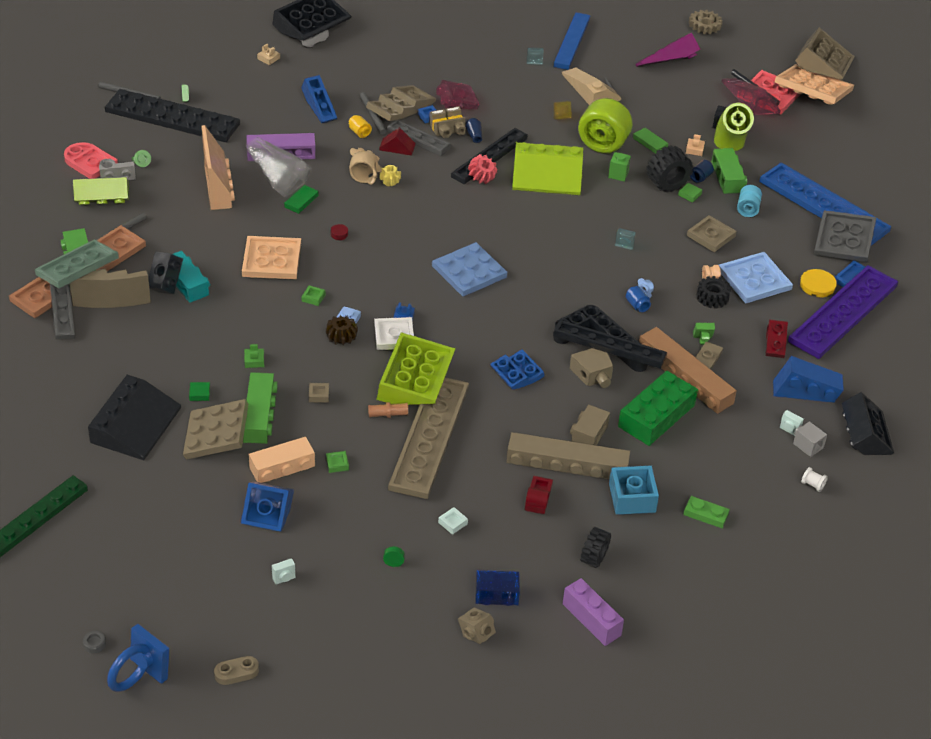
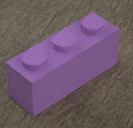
[563,578,624,646]

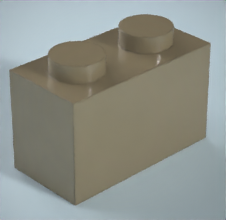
[570,405,610,446]

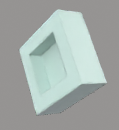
[780,410,804,436]
[438,507,468,535]
[272,558,296,585]

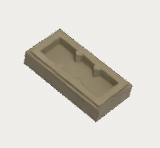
[695,341,723,370]

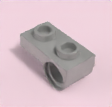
[99,159,136,180]

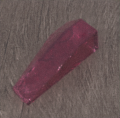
[722,78,781,115]

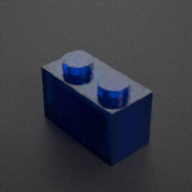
[475,570,520,606]

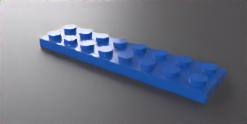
[760,163,891,246]

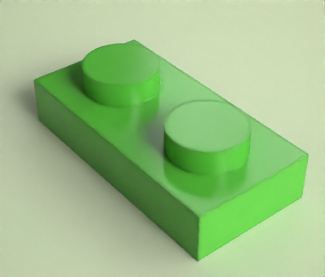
[684,496,730,528]

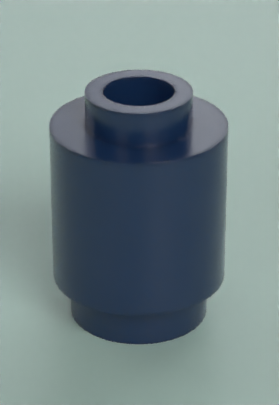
[690,160,714,183]

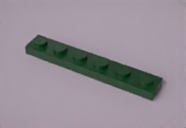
[0,475,88,557]

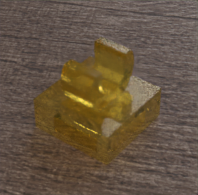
[553,101,572,119]

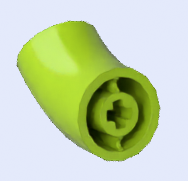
[714,103,754,151]

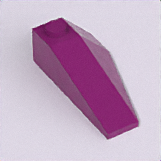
[636,33,700,67]

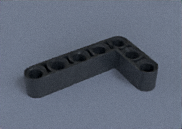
[553,305,647,372]

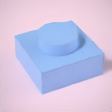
[337,306,361,323]

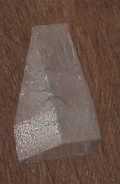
[246,137,312,198]

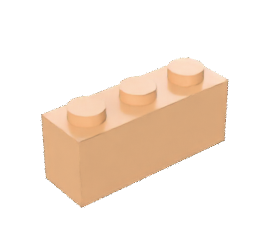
[249,437,315,483]

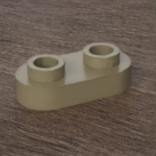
[214,656,259,685]

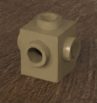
[458,608,496,644]

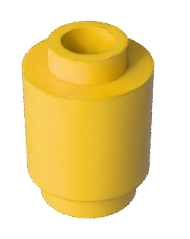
[349,115,372,138]

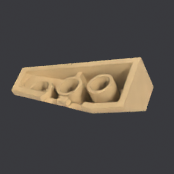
[562,68,621,105]

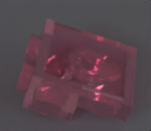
[436,80,480,110]

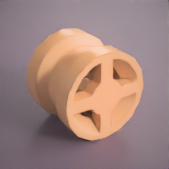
[702,265,721,279]

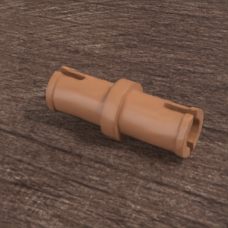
[368,402,408,418]

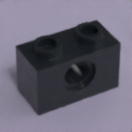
[148,252,183,294]

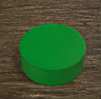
[383,546,405,567]

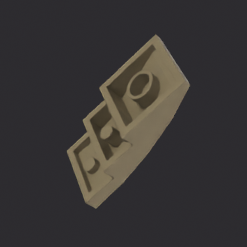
[366,85,437,121]
[69,268,151,308]

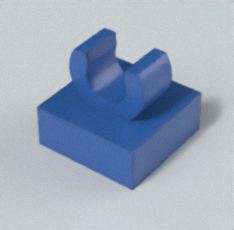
[393,302,415,321]

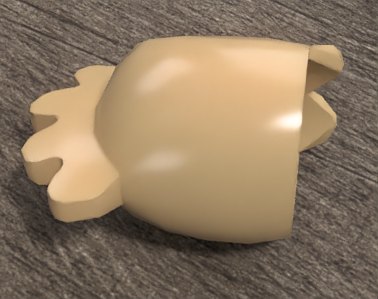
[349,148,382,185]

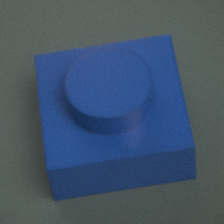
[418,105,436,123]

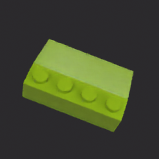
[512,142,583,195]
[376,332,455,405]

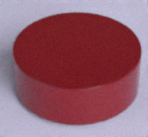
[331,224,348,240]

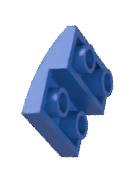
[490,349,545,389]

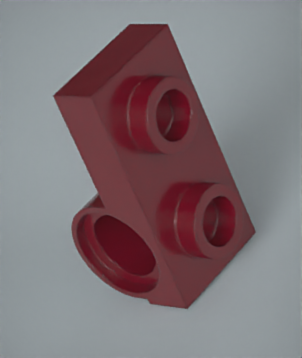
[765,319,788,358]
[525,476,553,515]

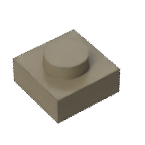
[309,383,329,403]

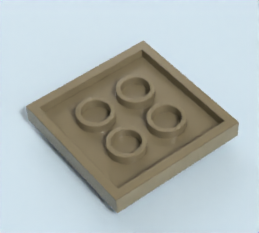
[183,399,249,460]

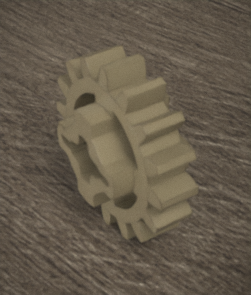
[689,10,723,34]

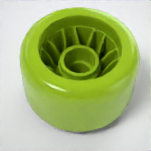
[578,98,633,153]

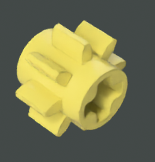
[380,165,401,186]

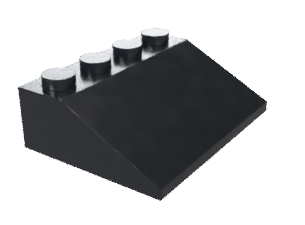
[272,0,352,41]
[88,374,181,461]

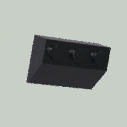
[842,392,894,455]

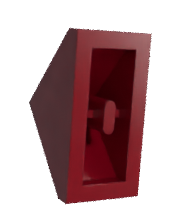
[379,127,416,156]

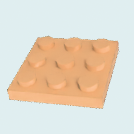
[242,236,301,279]

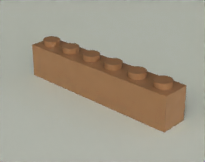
[639,327,737,414]

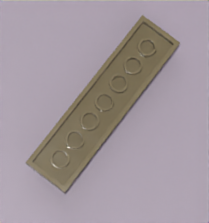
[388,378,469,499]

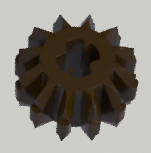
[326,315,358,345]

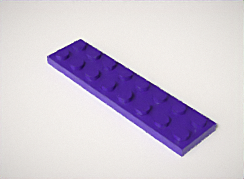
[788,265,898,359]

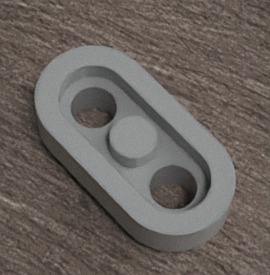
[301,30,329,47]

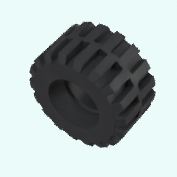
[646,145,694,192]

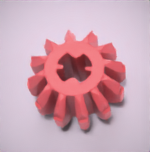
[468,154,498,184]

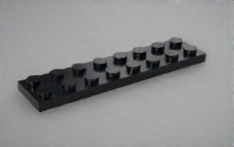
[105,89,240,143]

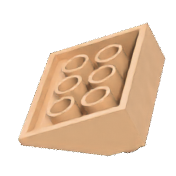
[202,125,235,210]

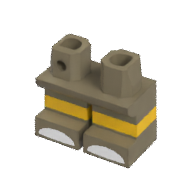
[429,106,466,138]

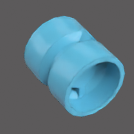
[737,185,762,217]

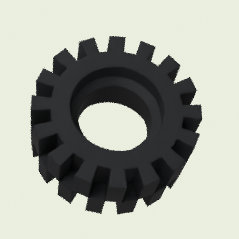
[697,276,731,309]
[580,527,612,568]

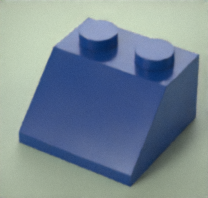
[241,482,294,532]

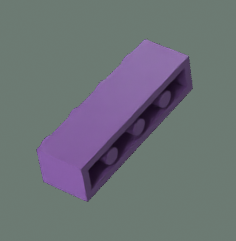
[247,133,315,161]

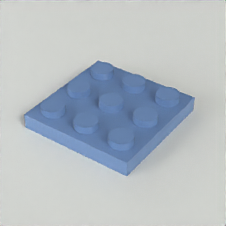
[432,242,507,297]

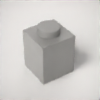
[793,421,827,457]

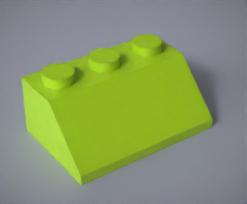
[73,177,129,205]

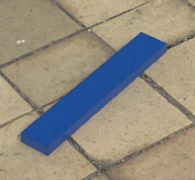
[554,12,590,70]

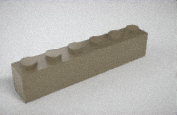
[506,432,630,479]

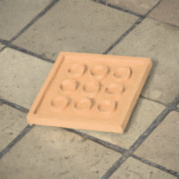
[775,64,854,105]

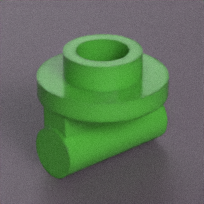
[132,150,151,167]

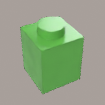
[608,152,631,182]

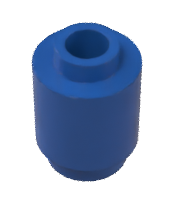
[625,286,651,312]

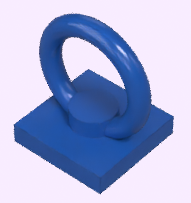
[107,624,169,692]

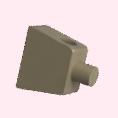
[570,348,613,388]

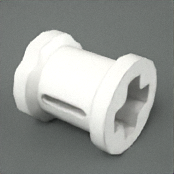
[801,467,828,492]

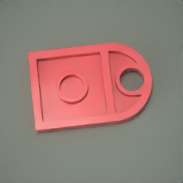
[64,142,118,179]

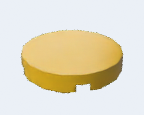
[800,269,836,298]

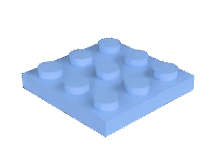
[719,252,793,304]

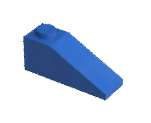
[301,75,337,123]

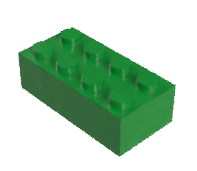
[618,371,698,446]

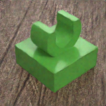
[693,323,715,345]
[244,344,264,368]

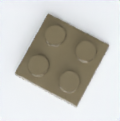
[687,215,737,252]

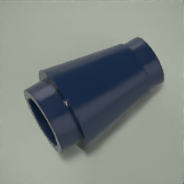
[465,118,482,143]

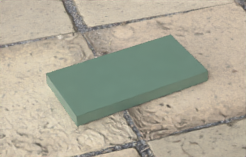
[35,239,119,288]

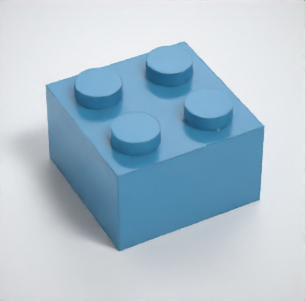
[609,466,659,515]

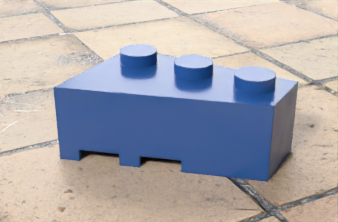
[773,356,844,403]

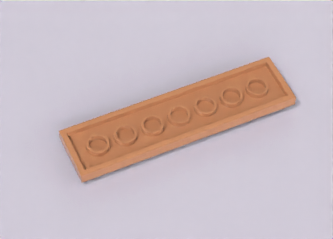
[9,225,146,318]

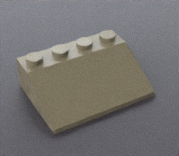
[795,27,855,80]

